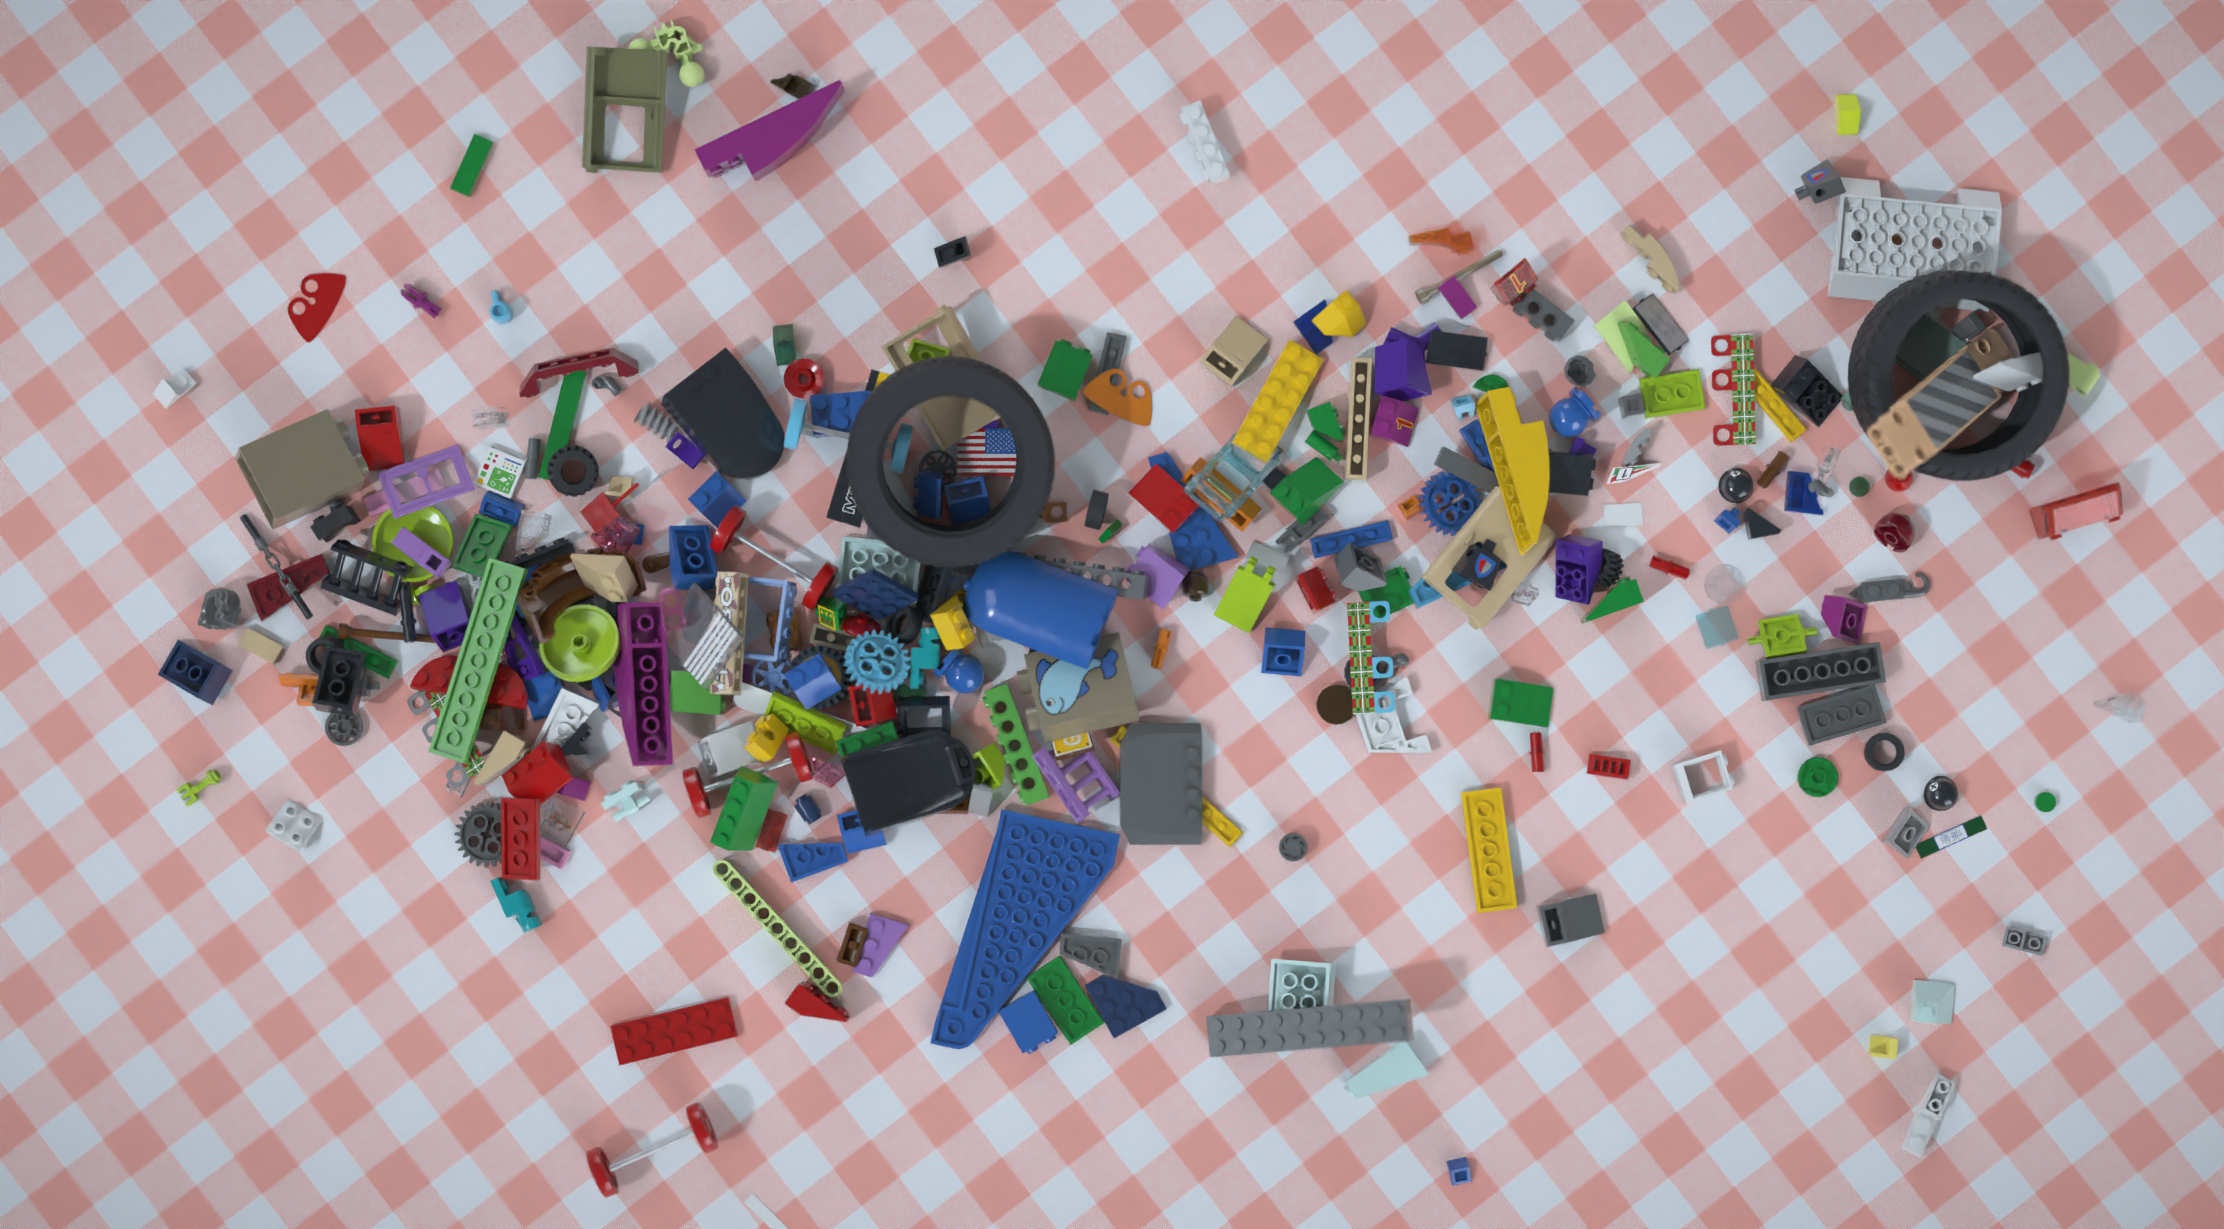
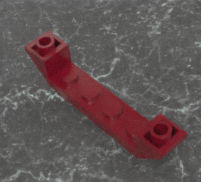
[519,347,639,398]

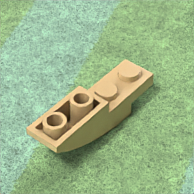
[1621,226,1680,294]

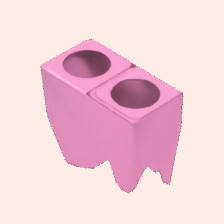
[659,588,686,632]

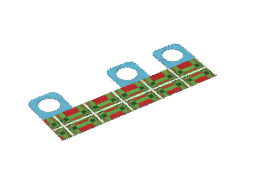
[1347,601,1395,714]

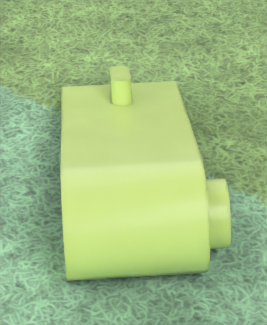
[2067,353,2101,396]

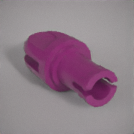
[401,284,442,319]

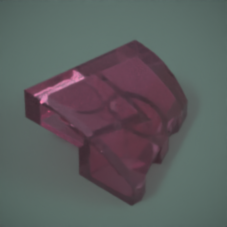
[591,517,641,554]

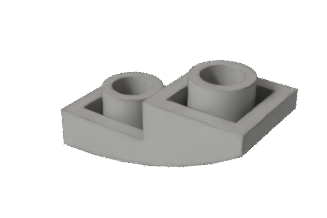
[1621,428,1652,467]
[968,784,993,817]
[2002,926,2047,956]

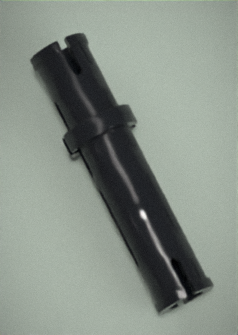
[399,582,417,643]

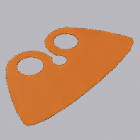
[1082,368,1152,427]

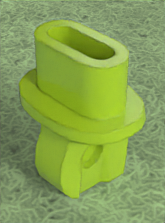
[411,584,437,606]

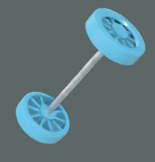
[784,398,913,474]

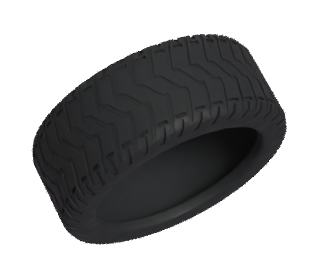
[1848,270,2070,481]

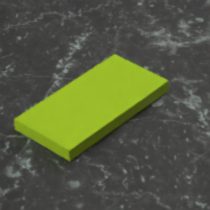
[764,691,847,755]

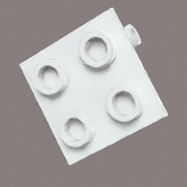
[265,799,322,852]

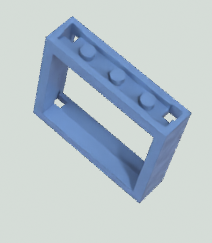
[712,577,797,663]

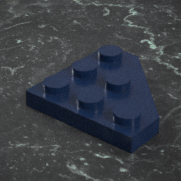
[1085,975,1167,1038]

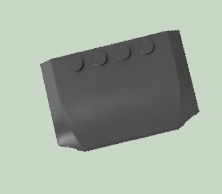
[1120,723,1202,845]

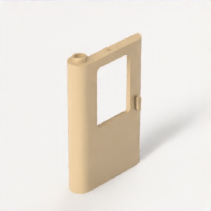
[881,304,1001,451]
[1421,486,1558,630]

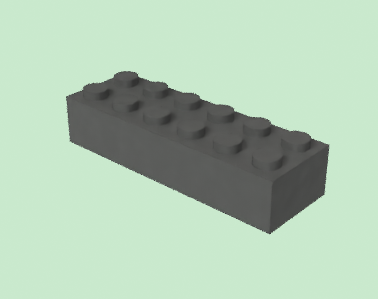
[1755,642,1886,701]

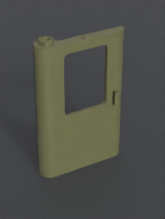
[582,46,667,173]

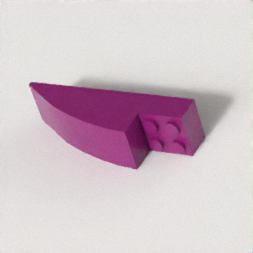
[694,80,845,181]
[613,602,673,767]

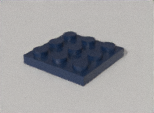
[833,568,919,620]

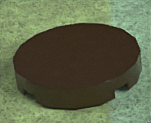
[1316,685,1354,725]

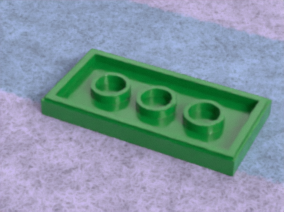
[1026,955,1105,1045]

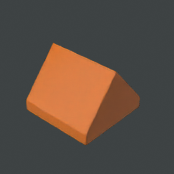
[1397,495,1424,521]

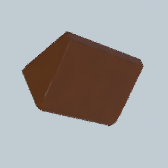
[836,922,868,968]

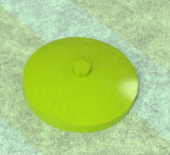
[372,501,454,582]
[539,605,621,682]

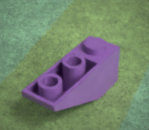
[391,527,452,578]

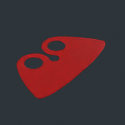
[287,273,346,343]

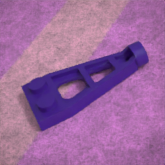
[504,613,545,681]

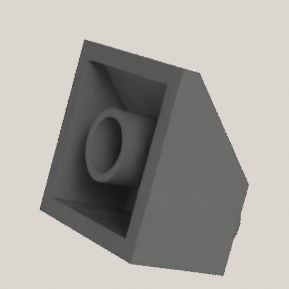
[1334,542,1387,592]

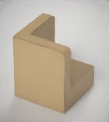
[605,476,634,499]

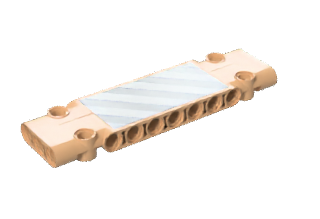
[1867,329,2014,478]

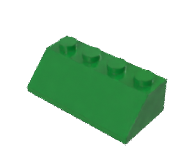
[710,766,779,851]

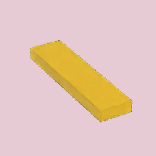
[1754,368,1807,443]

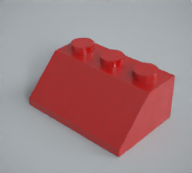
[501,741,574,805]

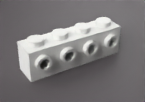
[1179,101,1230,186]

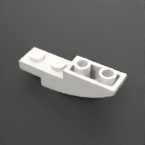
[1901,1074,1955,1157]

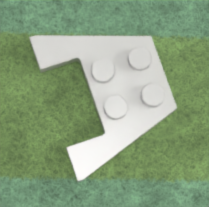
[1355,677,1432,753]

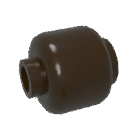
[1183,571,1209,602]

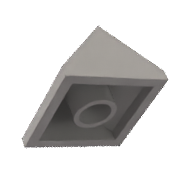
[1881,808,1930,859]

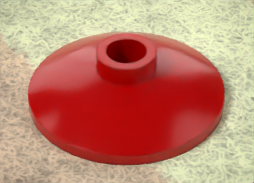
[784,358,824,399]
[841,614,881,637]

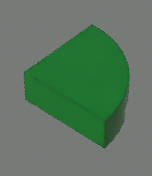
[1098,519,1122,544]

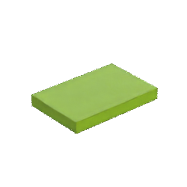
[1639,369,1706,419]

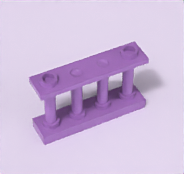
[1032,747,1120,823]

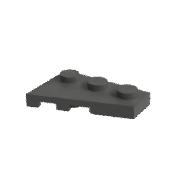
[1059,933,1122,979]

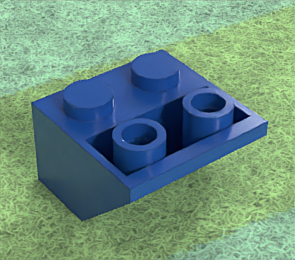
[943,476,991,525]
[837,810,887,854]

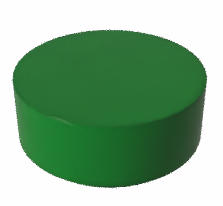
[2034,792,2056,812]

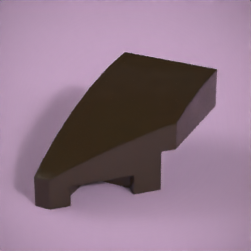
[770,73,815,99]

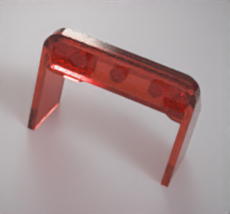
[2029,482,2124,540]

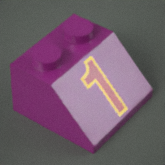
[1369,395,1419,447]

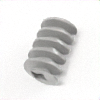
[634,402,678,443]

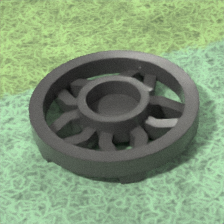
[325,713,364,746]

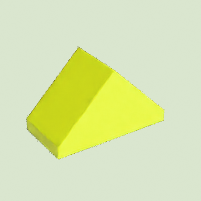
[1836,94,1861,135]

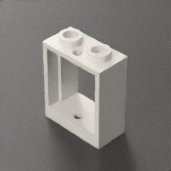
[1672,751,1734,804]

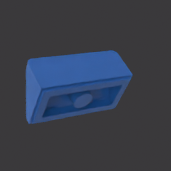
[479,490,525,528]

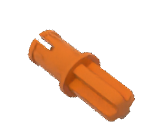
[1151,629,1173,669]

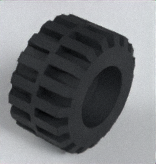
[547,445,599,497]

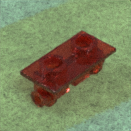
[756,809,788,853]

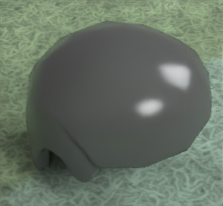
[1564,355,1596,387]

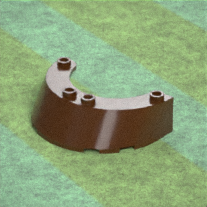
[517,548,647,644]

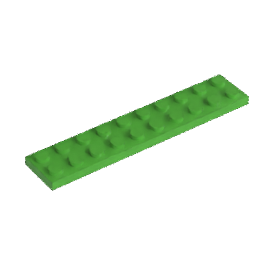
[428,558,528,764]

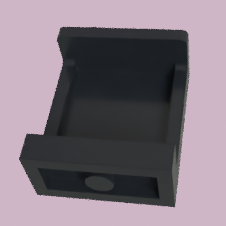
[1548,448,1596,496]

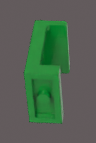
[1037,339,1093,402]
[1358,565,1414,618]

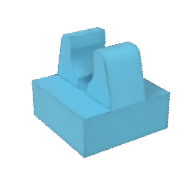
[1451,394,1476,420]

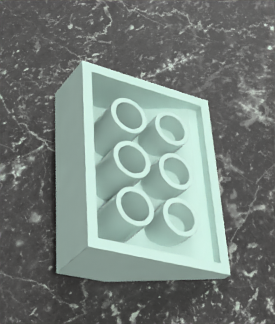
[836,537,921,608]
[1268,959,1336,1011]

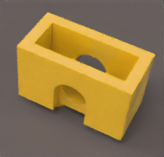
[744,713,789,763]

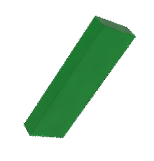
[450,134,493,197]
[835,721,900,758]

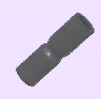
[524,438,541,479]

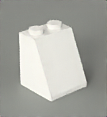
[696,721,759,781]

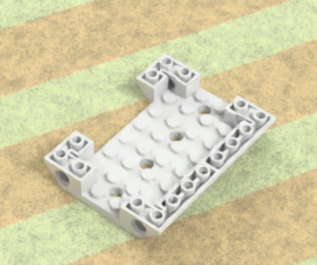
[1827,177,2002,312]

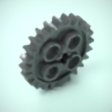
[454,802,502,868]

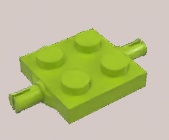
[1747,614,1817,659]

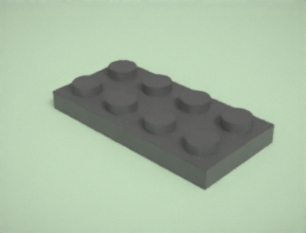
[1796,684,1887,746]

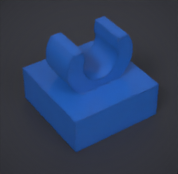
[1714,507,1740,534]

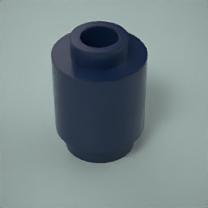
[794,794,822,825]

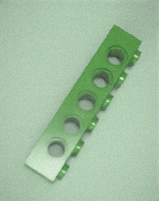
[982,683,1049,806]

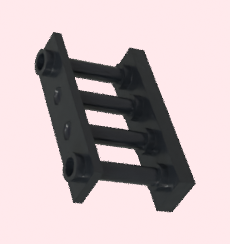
[321,539,414,616]

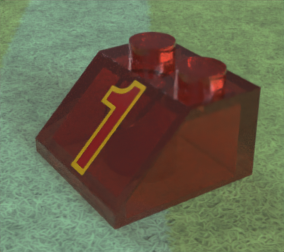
[1490,258,1538,307]

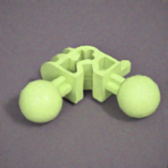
[628,20,705,87]

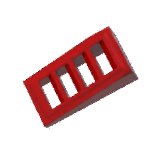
[1586,754,1631,780]

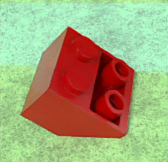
[848,683,897,727]

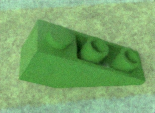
[1617,321,1670,379]

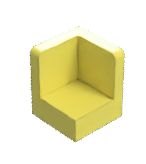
[1868,1035,1898,1059]

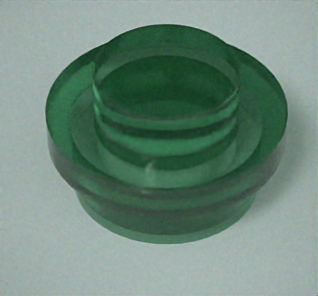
[1849,477,1870,497]

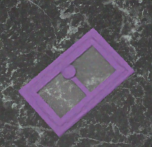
[377,444,475,519]

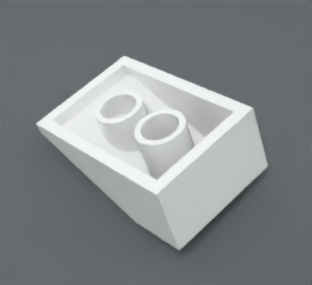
[1973,352,2043,392]

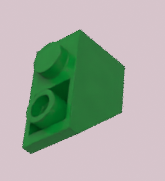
[1306,402,1346,442]

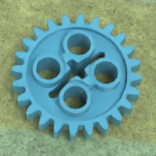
[844,630,910,694]

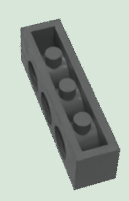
[1495,272,1575,342]

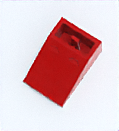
[355,405,405,471]
[784,981,851,1022]

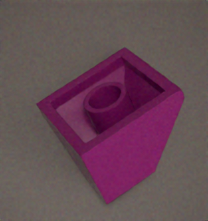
[1821,595,1867,645]

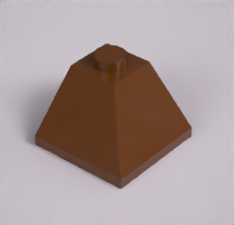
[480,703,524,730]

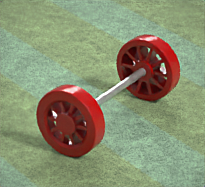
[709,505,838,610]
[682,731,814,818]
[586,1102,719,1198]

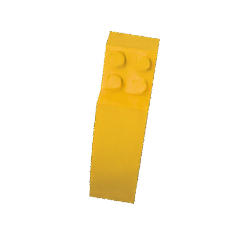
[1475,387,1549,555]

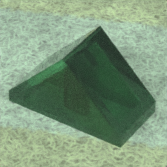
[773,324,797,366]

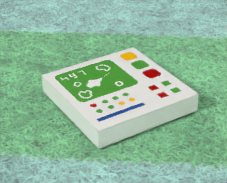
[473,447,526,499]

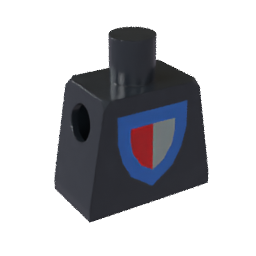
[1452,539,1501,591]

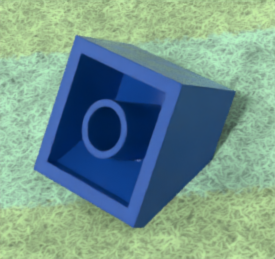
[688,471,747,528]
[913,471,943,519]
[1261,627,1306,676]
[784,653,842,709]

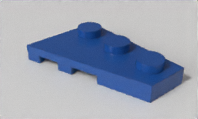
[777,843,849,883]

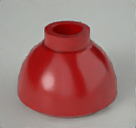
[1885,468,1913,492]

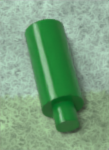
[1305,431,1343,463]

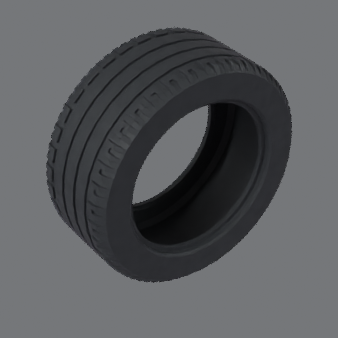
[846,356,1055,568]

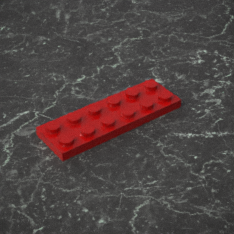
[610,997,738,1065]

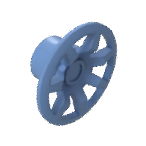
[752,659,791,696]

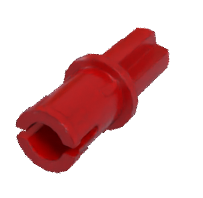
[1649,555,1690,580]
[1529,732,1545,772]

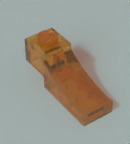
[1408,227,1473,256]

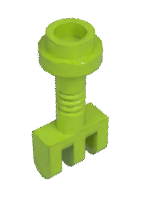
[176,769,221,807]

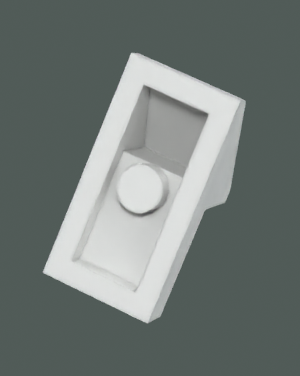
[153,368,197,409]

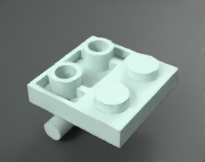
[601,780,651,822]

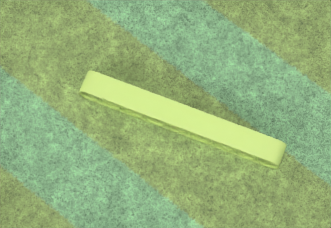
[713,859,843,997]

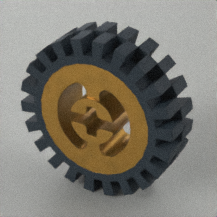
[788,646,852,709]

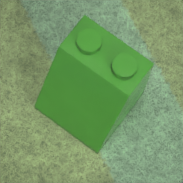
[670,671,726,715]

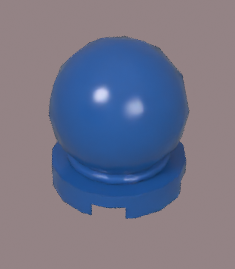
[1549,386,1601,437]
[933,647,985,694]

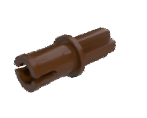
[1757,451,1789,489]

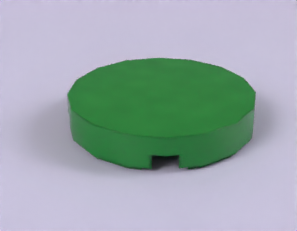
[1797,757,1838,797]

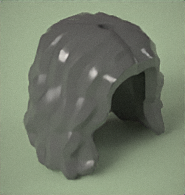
[198,587,241,630]

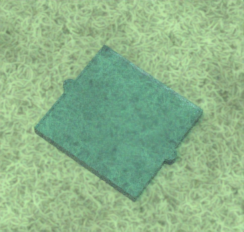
[1695,605,1739,649]

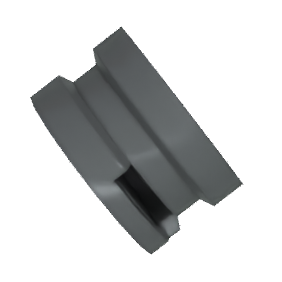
[1279,833,1307,862]

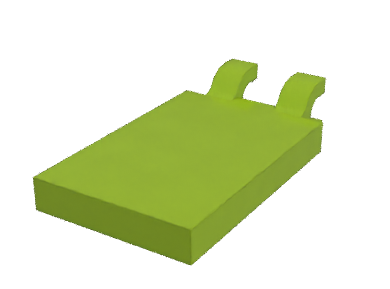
[1214,556,1276,633]

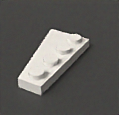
[530,686,600,752]

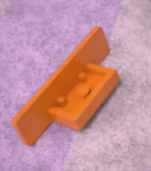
[278,672,319,707]

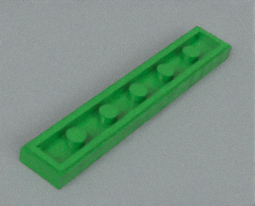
[539,370,587,480]

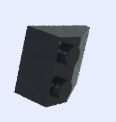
[312,646,367,717]

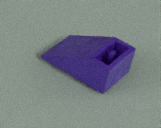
[1555,534,1603,605]

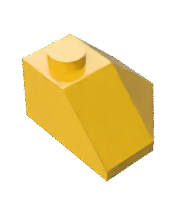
[1311,290,1367,338]

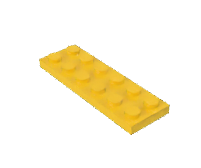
[1231,339,1323,463]
[1460,787,1518,913]

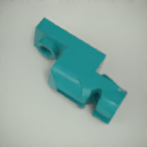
[910,628,940,689]
[490,877,542,933]

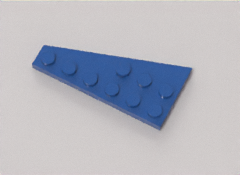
[1148,452,1239,572]

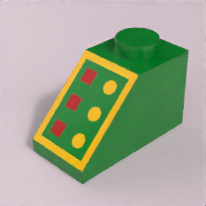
[816,597,848,631]

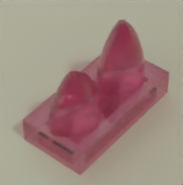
[811,758,845,788]

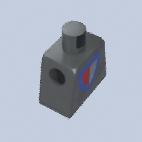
[1794,159,1846,203]

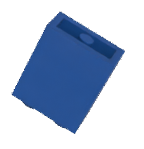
[998,990,1058,1054]

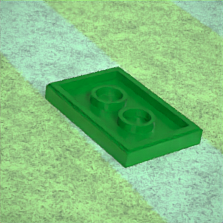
[451,513,513,578]

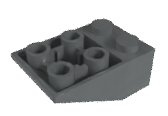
[1537,893,1605,947]

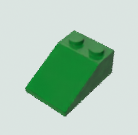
[1270,457,1345,526]
[1581,577,1644,624]
[1488,678,1553,728]

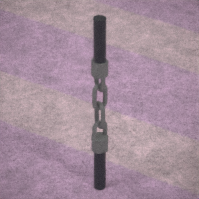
[240,514,313,619]

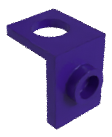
[665,432,705,469]

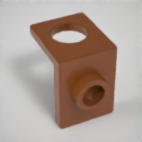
[1039,502,1067,523]

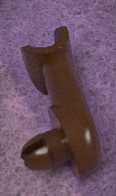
[642,552,670,573]

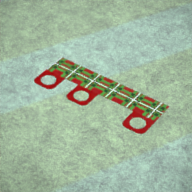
[1711,334,1756,446]

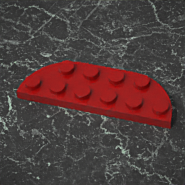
[410,655,528,710]

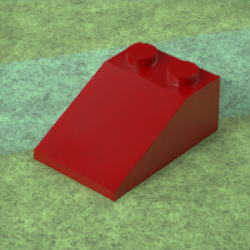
[1128,464,1200,534]
[1295,567,1337,614]

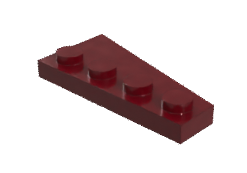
[246,554,330,622]

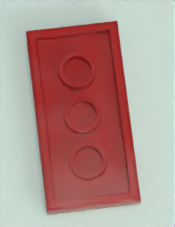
[501,797,541,881]

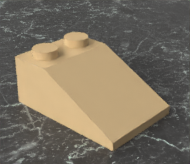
[570,554,638,602]
[473,731,532,786]

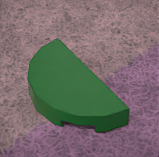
[1473,374,1509,393]

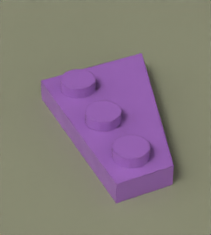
[852,913,909,978]

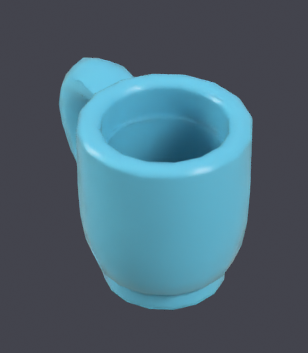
[489,290,513,324]

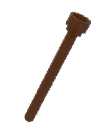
[338,623,435,643]

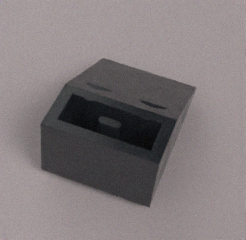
[1770,355,1843,427]

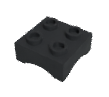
[310,504,361,543]

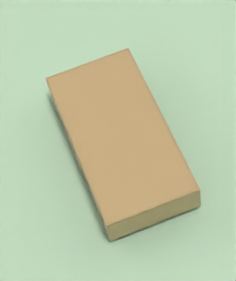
[238,627,284,664]

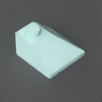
[1910,980,1954,1024]

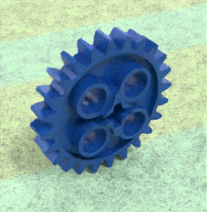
[1418,471,1483,536]

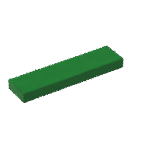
[320,625,398,679]

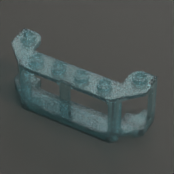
[1183,430,1283,523]

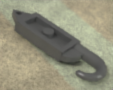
[1849,573,1930,603]

